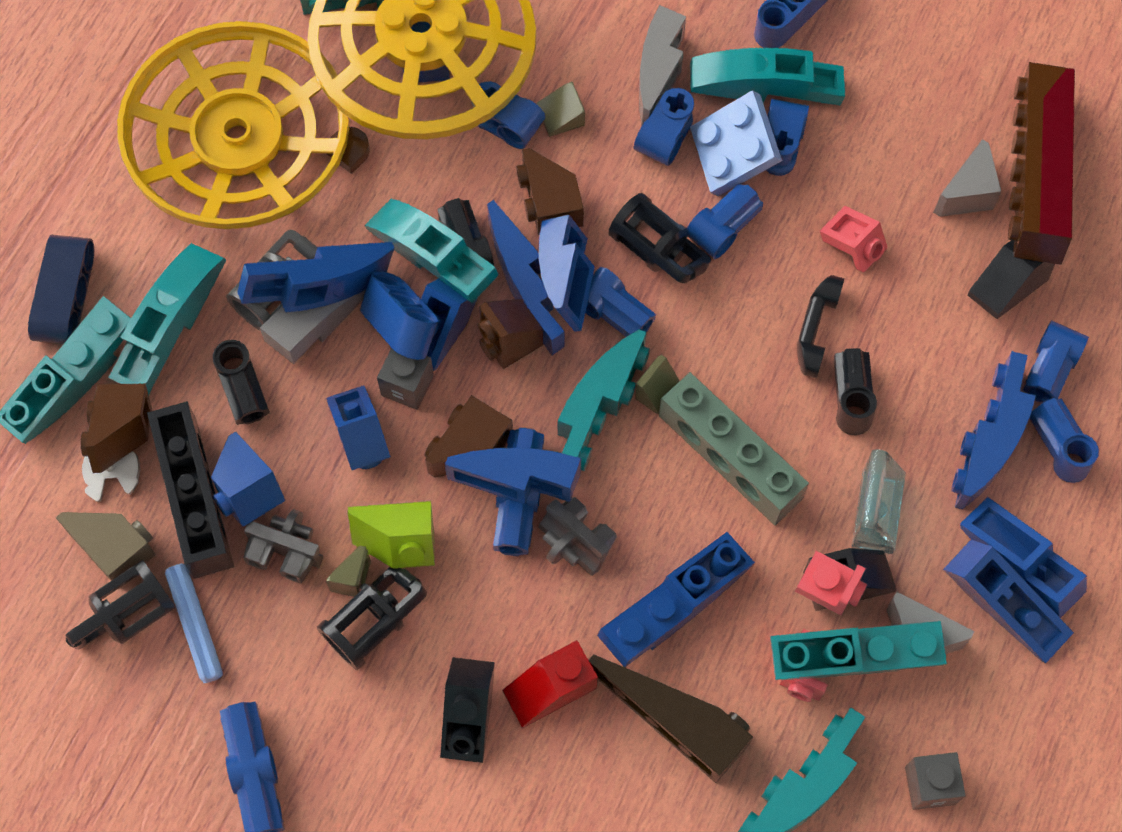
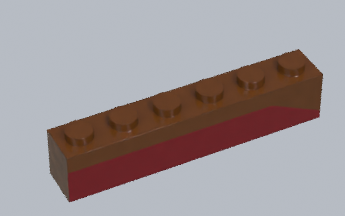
[1008,62,1075,265]

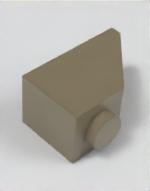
[56,512,156,580]

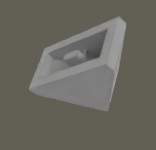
[933,139,1001,216]
[886,592,974,654]

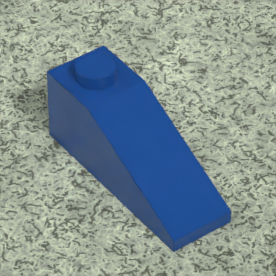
[943,539,1074,663]

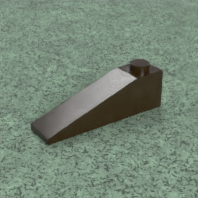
[589,654,753,783]

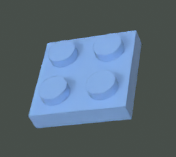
[690,90,782,196]

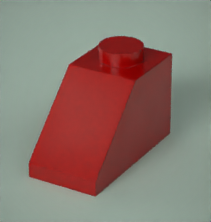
[502,640,598,729]

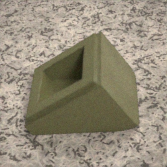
[536,82,585,137]
[635,355,680,414]
[326,546,371,597]

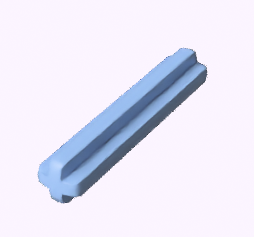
[165,563,223,683]

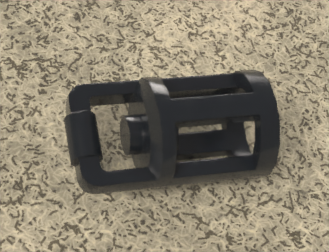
[608,193,711,283]
[65,560,176,650]
[317,567,427,670]

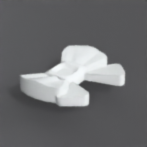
[82,451,140,502]

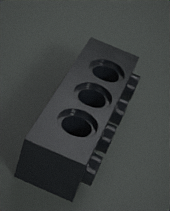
[147,401,234,579]

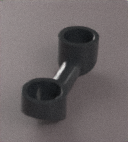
[797,275,845,379]

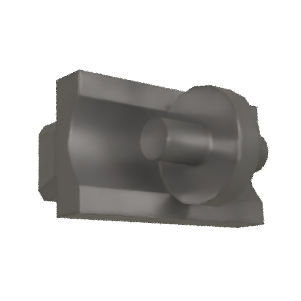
[538,497,617,576]
[243,509,323,583]

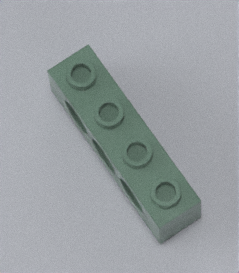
[659,372,809,525]

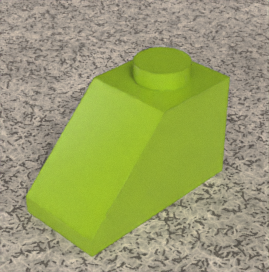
[348,501,435,568]

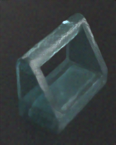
[851,449,906,554]

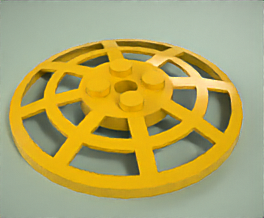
[308,0,536,140]
[117,21,350,230]

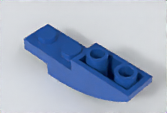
[238,242,395,313]
[951,351,1036,509]
[597,532,755,667]

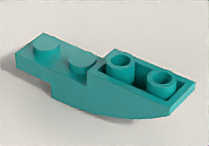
[690,48,845,106]
[364,198,499,303]
[108,243,226,395]
[0,296,131,444]
[557,329,650,471]
[770,621,947,680]
[738,708,865,832]

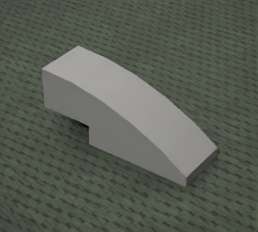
[639,5,686,126]
[260,290,366,364]

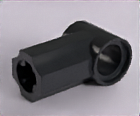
[437,198,494,266]
[213,340,270,425]
[834,348,877,435]

